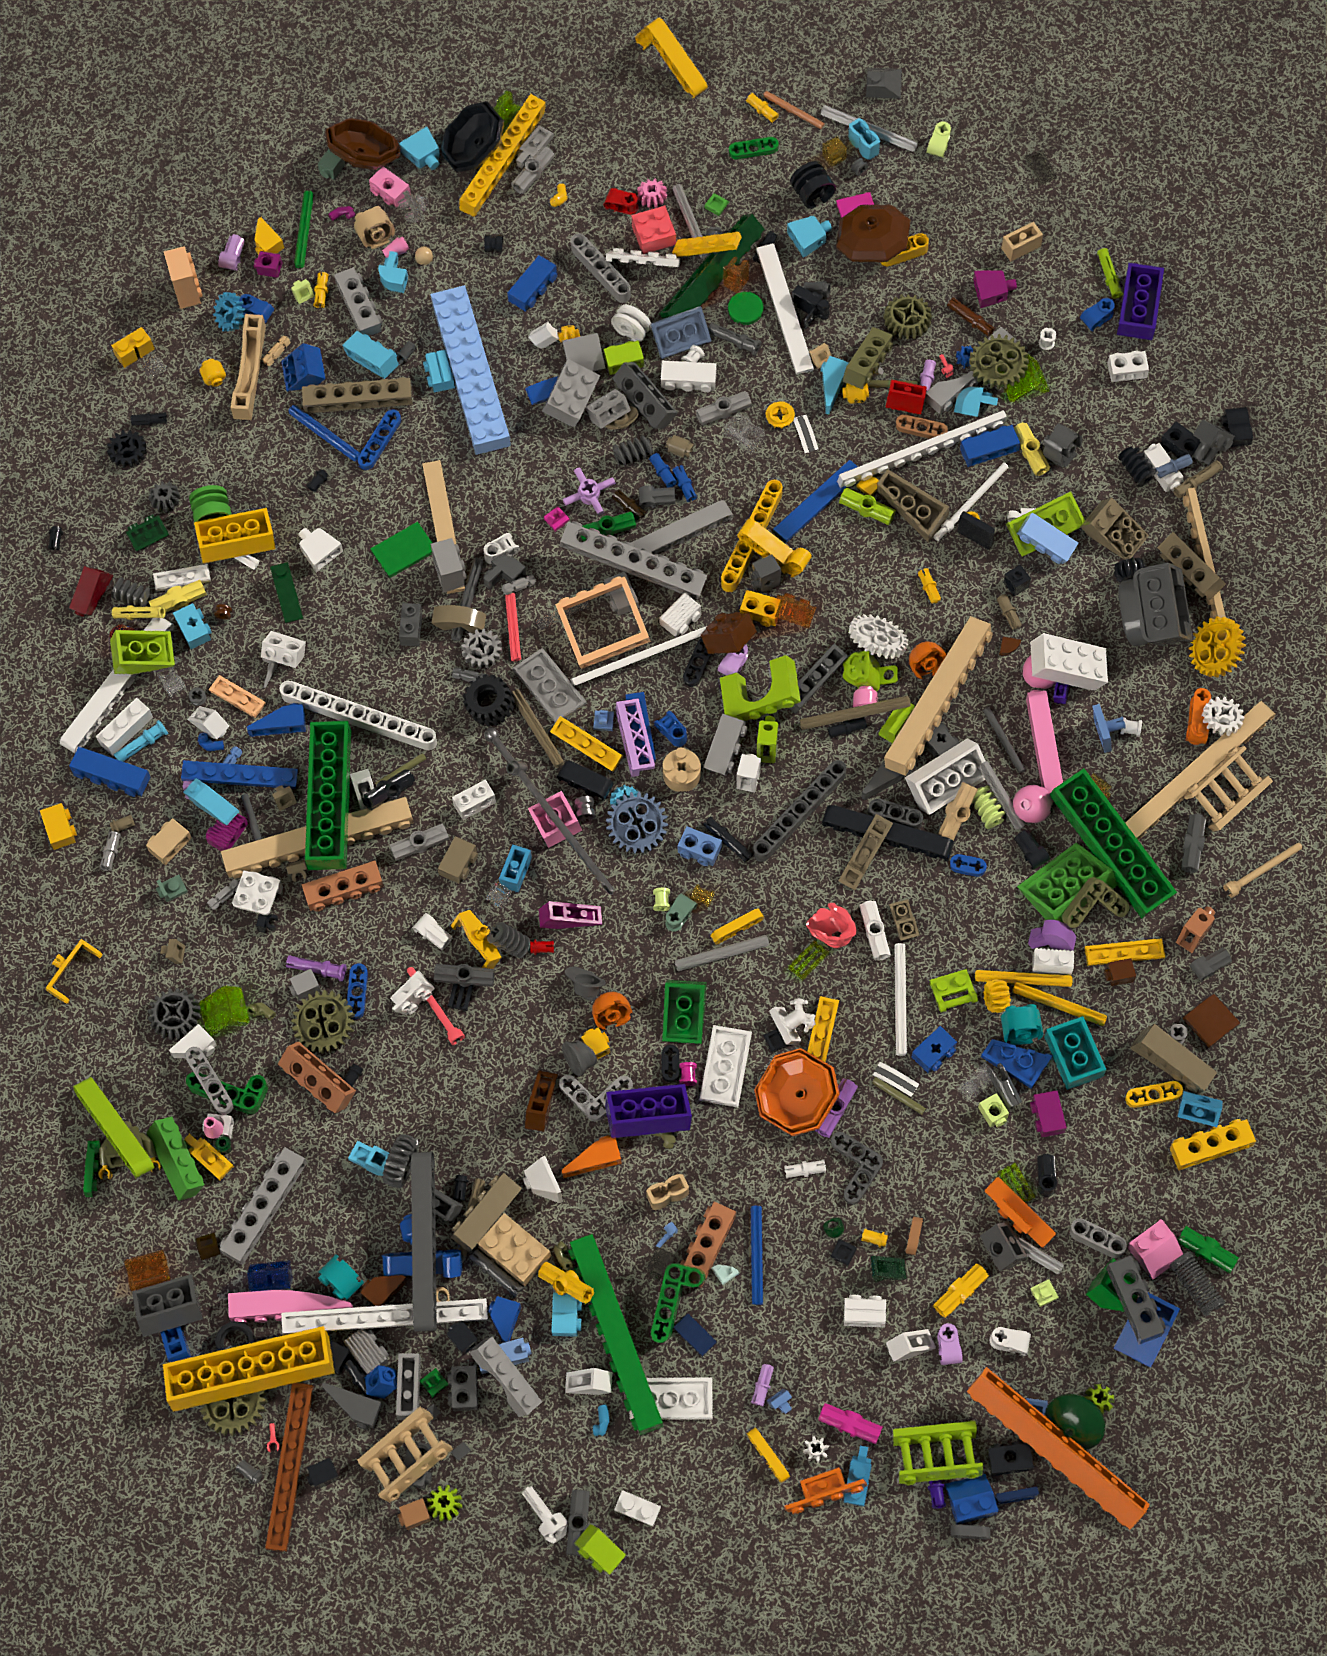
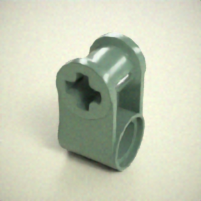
[665,893,698,932]

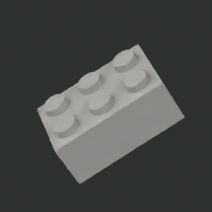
[542,359,600,427]

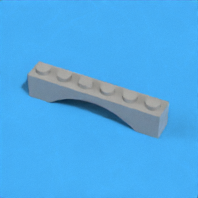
[925,327,1017,414]

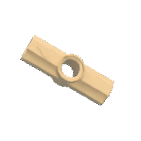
[938,782,978,841]

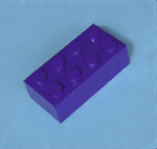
[1117,263,1164,340]
[605,1084,692,1138]

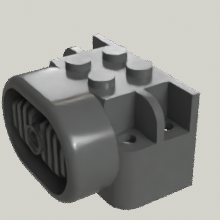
[1118,562,1193,646]

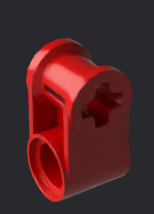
[603,188,639,215]

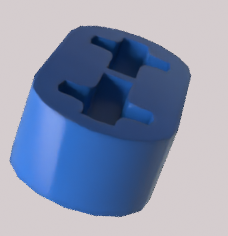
[950,854,986,877]

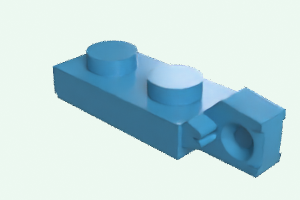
[844,1446,872,1507]

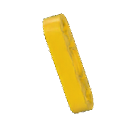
[711,909,764,945]
[1125,1081,1183,1108]
[746,1428,790,1483]

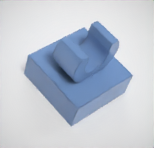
[593,710,614,731]
[766,1389,792,1414]

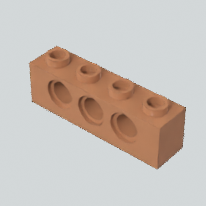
[302,861,384,912]
[278,1042,356,1113]
[678,1202,736,1288]

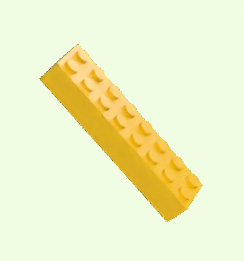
[163,1326,334,1412]

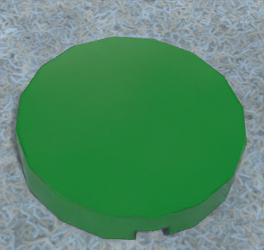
[728,292,763,325]

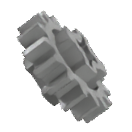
[461,629,502,669]

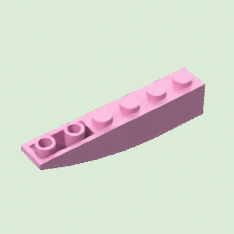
[228,1290,353,1324]

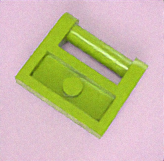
[929,969,978,1013]

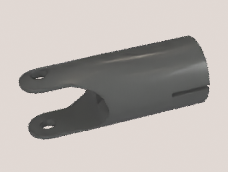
[987,1063,1023,1110]

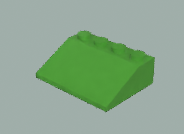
[1017,843,1117,922]

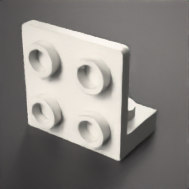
[390,971,435,1015]

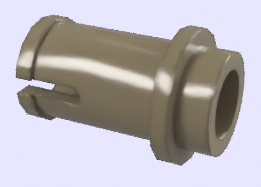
[109,814,135,833]

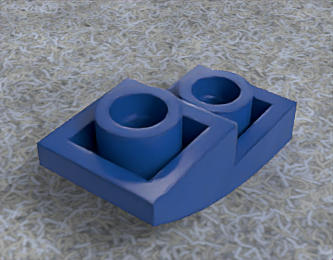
[525,376,558,405]

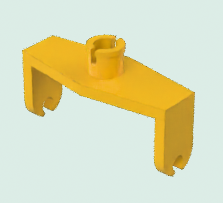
[451,910,501,969]
[45,939,103,1004]

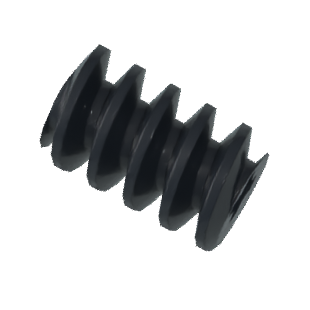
[1118,447,1156,487]

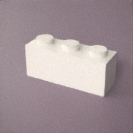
[661,361,716,392]
[96,698,153,756]

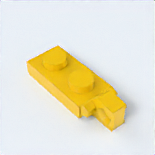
[184,1134,234,1181]

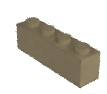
[450,1173,522,1253]

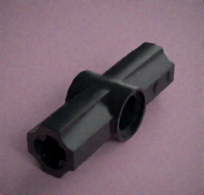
[362,769,415,810]

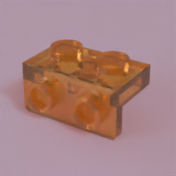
[124,1250,171,1291]

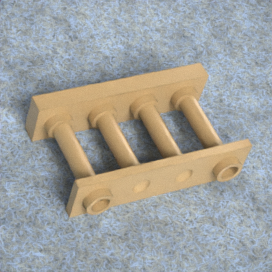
[1184,746,1273,832]
[357,1406,453,1503]

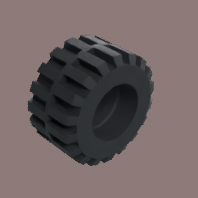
[463,674,515,726]

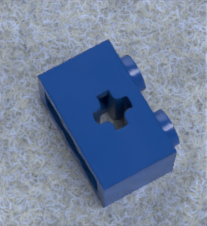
[911,1026,957,1073]

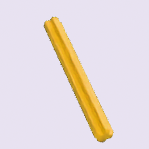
[975,970,1073,987]
[1013,982,1107,1026]

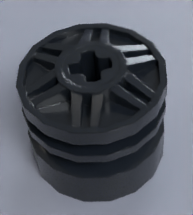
[790,161,836,209]

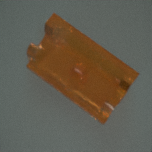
[723,257,749,293]

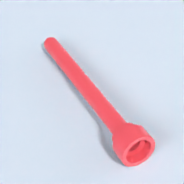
[407,967,465,1045]

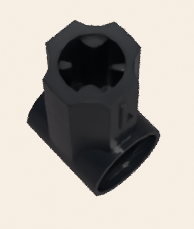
[1014,830,1050,870]
[1037,1154,1057,1197]

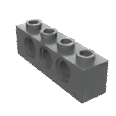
[612,362,678,429]
[789,644,848,714]
[1106,1256,1165,1345]

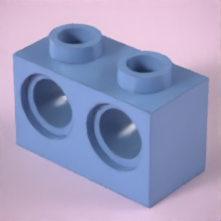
[677,826,722,866]

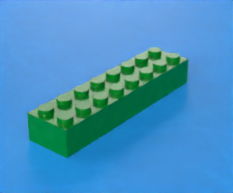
[305,721,351,870]
[1050,768,1177,919]

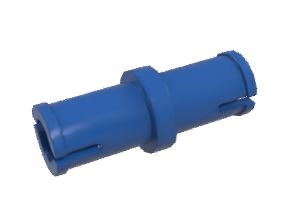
[649,453,677,488]
[672,465,698,502]

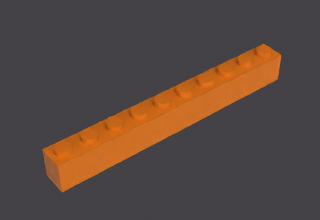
[967,1367,1150,1529]

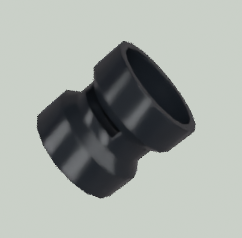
[484,234,503,252]

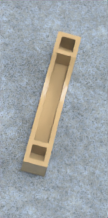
[231,314,266,420]

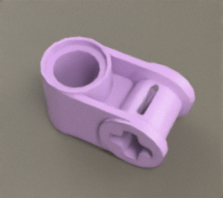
[718,645,748,676]
[937,1324,962,1365]

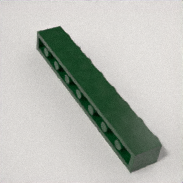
[659,214,765,319]

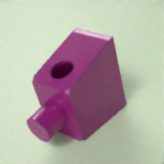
[973,270,1017,308]

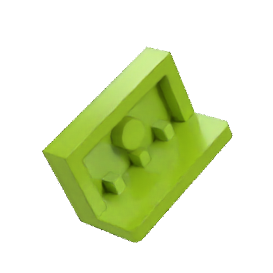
[878,704,915,743]

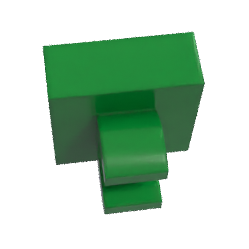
[420,1368,448,1398]

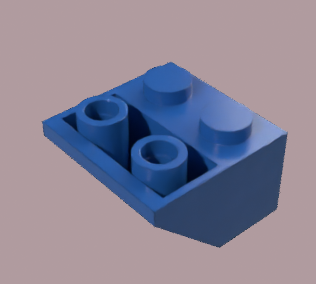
[281,343,325,392]

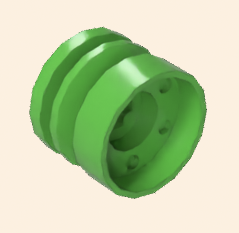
[189,485,232,522]

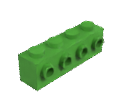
[146,1117,204,1201]

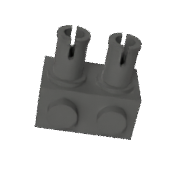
[1192,419,1235,465]

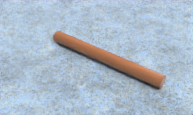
[763,91,825,129]

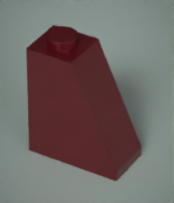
[69,566,114,617]

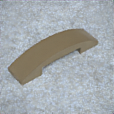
[838,814,893,890]

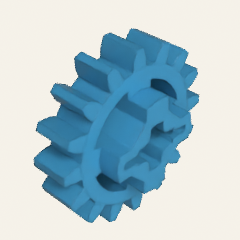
[213,292,245,332]

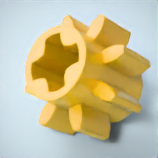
[558,325,580,342]

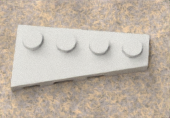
[606,248,680,267]

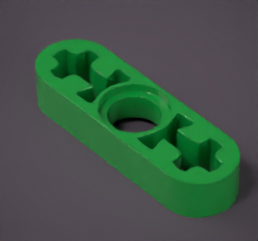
[729,137,779,160]

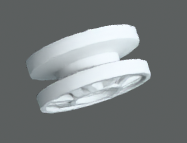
[611,305,651,342]

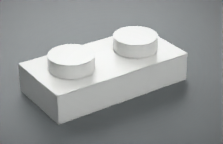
[614,1490,661,1527]

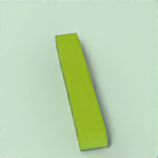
[73,1077,154,1178]

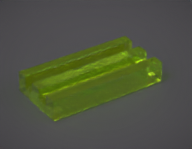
[788,940,829,981]
[997,1162,1035,1203]

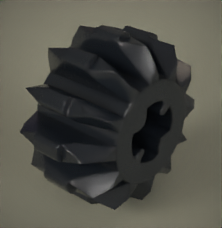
[1114,557,1146,583]

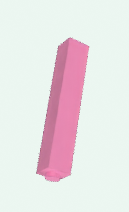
[1026,690,1063,802]

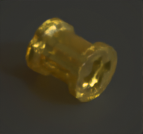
[690,884,715,907]

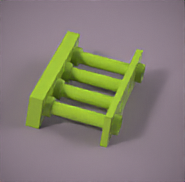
[893,1421,983,1485]

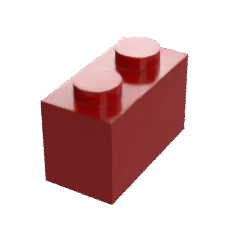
[885,379,927,415]

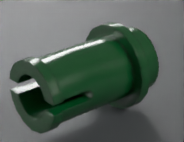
[215,1136,232,1155]

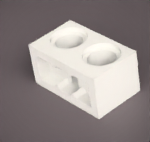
[1108,351,1149,382]
[261,631,306,668]
[737,754,761,793]
[452,779,496,820]

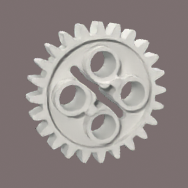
[848,614,909,659]

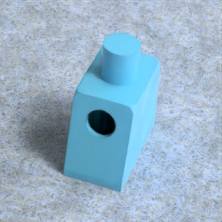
[399,127,440,170]
[787,216,832,258]

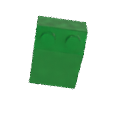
[662,980,707,1044]

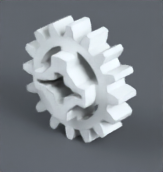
[1202,697,1244,736]

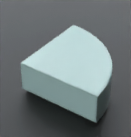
[711,1265,739,1285]

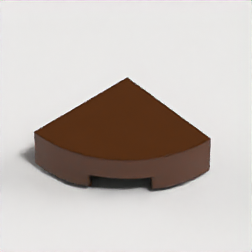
[999,636,1021,656]

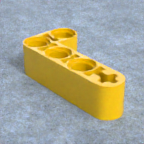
[737,519,812,577]

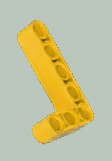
[635,18,708,98]

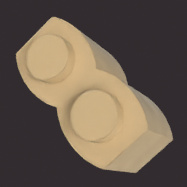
[646,1174,689,1210]

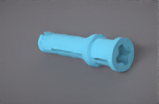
[113,720,168,762]

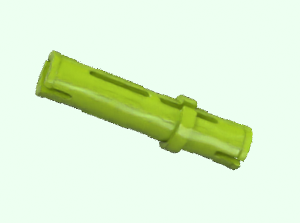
[1097,248,1123,299]

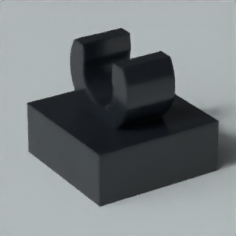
[256,913,278,933]

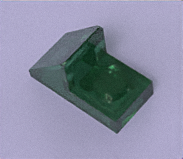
[870,1256,906,1282]

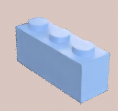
[1017,513,1078,564]

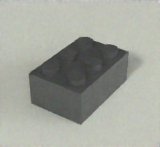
[132,1274,203,1337]

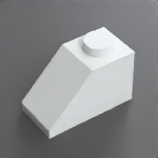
[187,706,229,739]
[350,769,374,810]
[169,1024,217,1058]
[886,1329,936,1362]
[565,1368,612,1395]

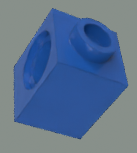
[365,1365,397,1399]

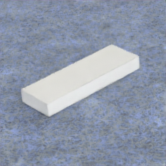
[153,564,211,592]

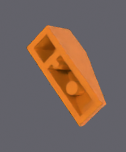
[562,1136,622,1178]

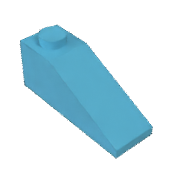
[821,356,849,415]
[184,778,240,825]

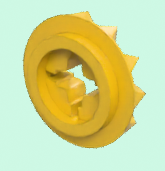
[766,402,795,429]

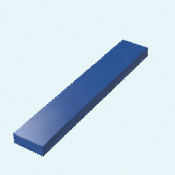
[773,460,858,543]

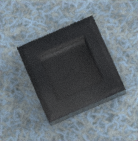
[763,1028,789,1053]
[830,1239,857,1266]

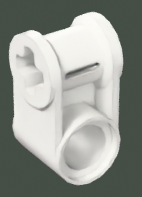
[484,533,520,564]
[989,1327,1031,1356]

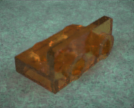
[775,593,816,629]

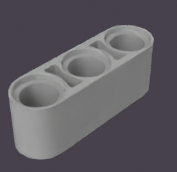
[1069,1218,1127,1259]

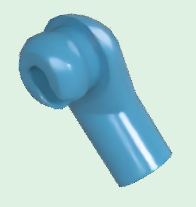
[593,1405,610,1436]

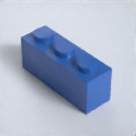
[507,255,557,312]
[960,425,1020,467]

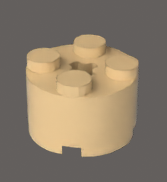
[354,206,395,249]
[662,747,701,792]

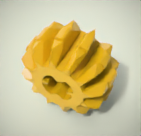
[983,979,1011,1013]

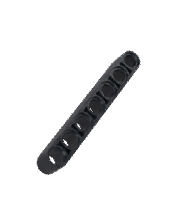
[821,805,954,862]

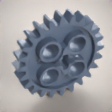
[606,791,668,854]

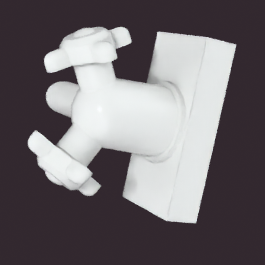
[769,998,816,1045]

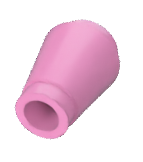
[382,236,409,258]
[204,1117,224,1139]

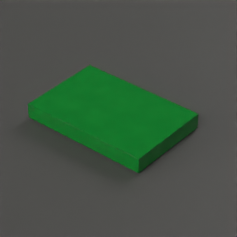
[370,522,432,578]

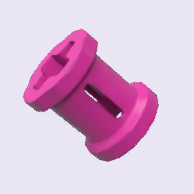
[679,1062,697,1086]

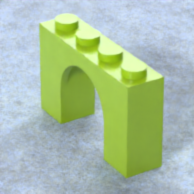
[720,655,801,721]

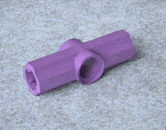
[815,1078,858,1138]

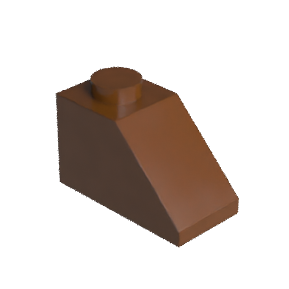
[360,1275,407,1306]

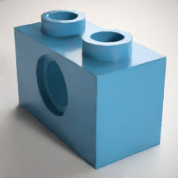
[499,844,532,893]
[1178,1091,1223,1127]

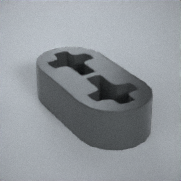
[950,1525,991,1540]

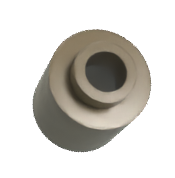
[666,435,694,458]

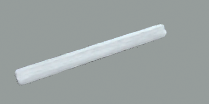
[894,943,907,1056]

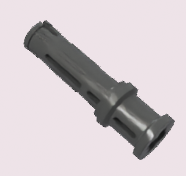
[708,322,761,356]

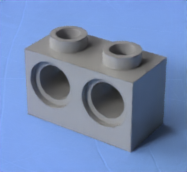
[585,389,631,428]

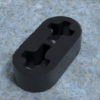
[662,1045,679,1083]

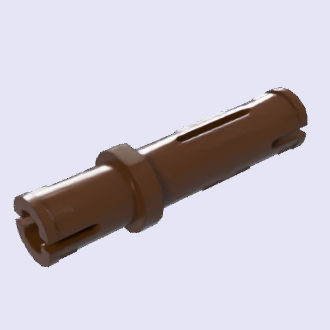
[947,297,995,337]

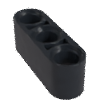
[556,760,614,801]

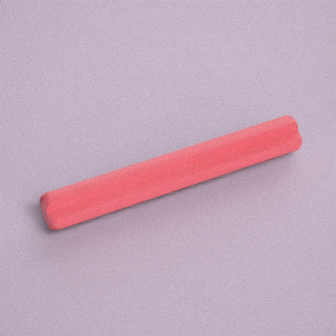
[505,592,521,661]

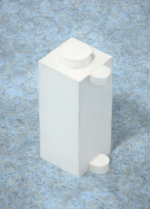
[1142,443,1183,492]

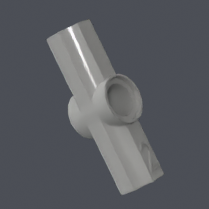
[511,146,555,194]
[696,391,752,425]
[389,823,449,861]

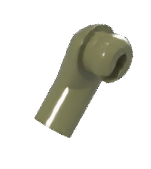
[246,1002,276,1021]
[650,1132,676,1149]
[553,1241,573,1271]

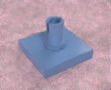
[1092,704,1126,753]

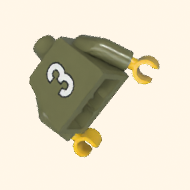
[98,1121,161,1180]

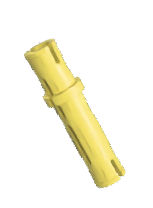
[112,605,165,620]

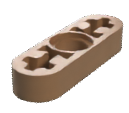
[896,415,948,439]

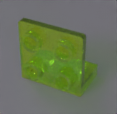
[999,354,1050,402]

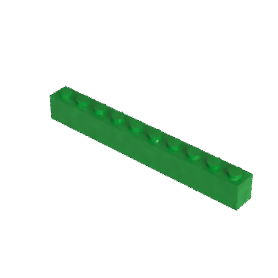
[568,1234,663,1436]

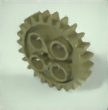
[969,334,1029,390]
[291,990,356,1054]
[200,1390,267,1437]

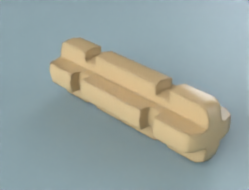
[262,336,290,366]

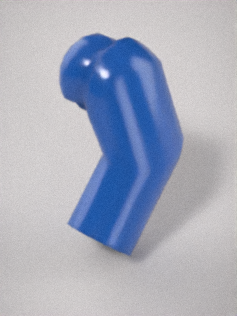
[198,733,224,751]

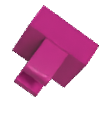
[544,506,570,532]

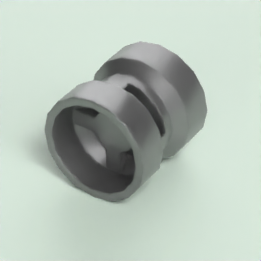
[574,796,595,821]

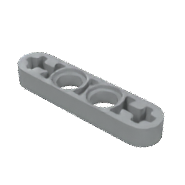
[185,1047,233,1115]

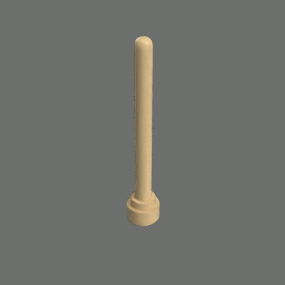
[1223,843,1302,898]

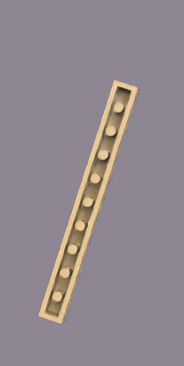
[884,616,993,776]
[221,797,414,879]

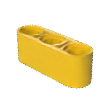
[880,233,929,267]

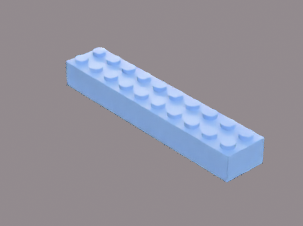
[430,286,511,455]

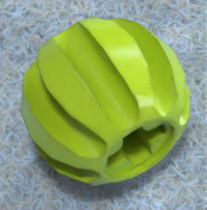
[1084,1384,1115,1415]

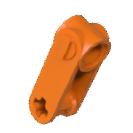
[1186,688,1211,745]

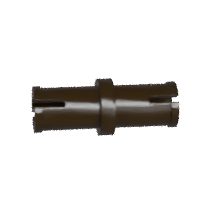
[612,489,646,521]

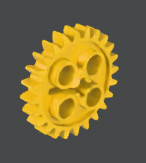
[1189,616,1246,678]

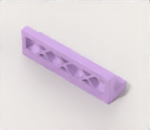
[615,698,655,777]

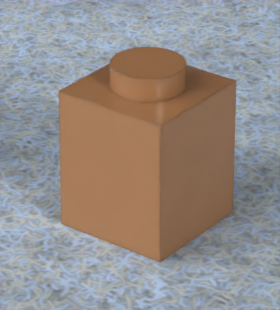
[397,1498,431,1530]

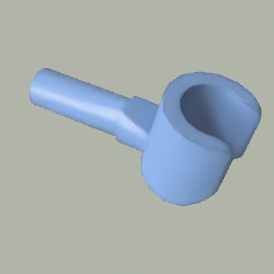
[656,1222,678,1249]

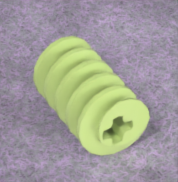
[972,785,1005,829]

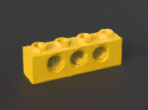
[1170,1119,1256,1171]

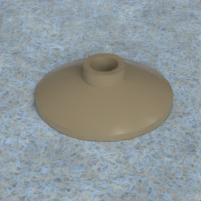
[605,406,638,430]

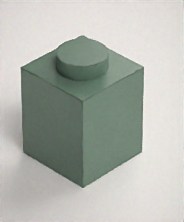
[318,149,345,180]

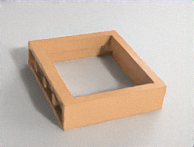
[555,576,651,669]

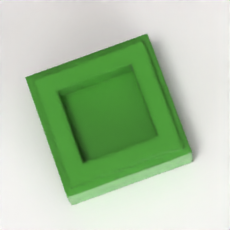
[704,193,729,216]

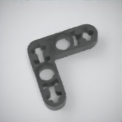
[831,1132,883,1205]

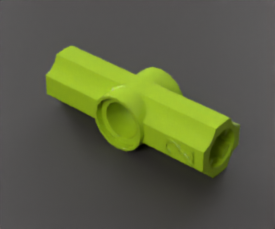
[839,488,896,525]

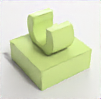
[291,279,314,305]
[1030,1279,1059,1307]

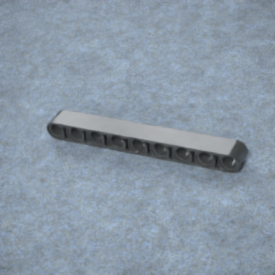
[411,1152,437,1332]

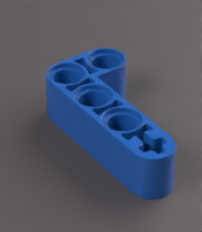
[382,1249,462,1278]

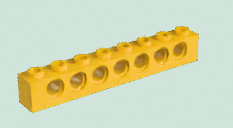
[459,94,546,217]

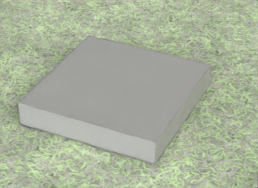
[562,333,605,371]

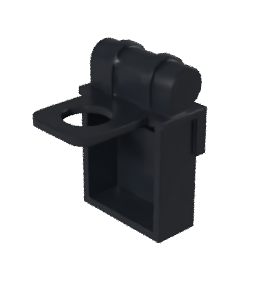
[792,285,830,329]

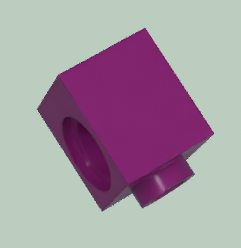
[254,251,282,278]

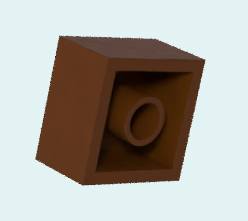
[701,612,757,654]

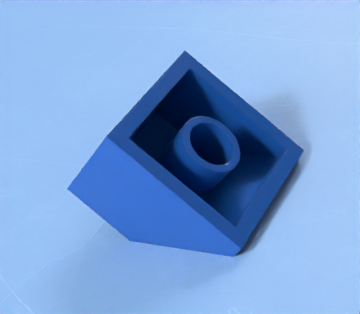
[945,1474,998,1525]

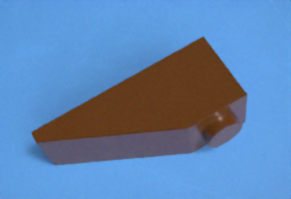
[525,1070,558,1132]

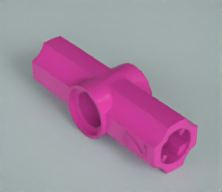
[818,1403,883,1444]

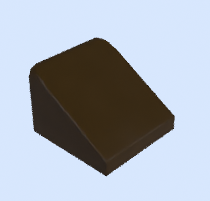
[195,1232,221,1260]

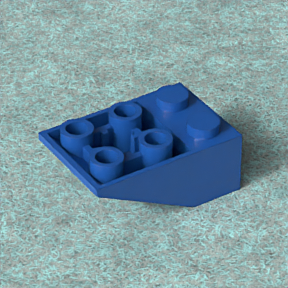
[1113,1292,1180,1368]

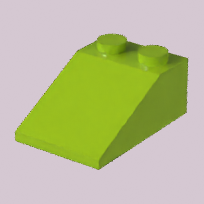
[110,630,175,674]

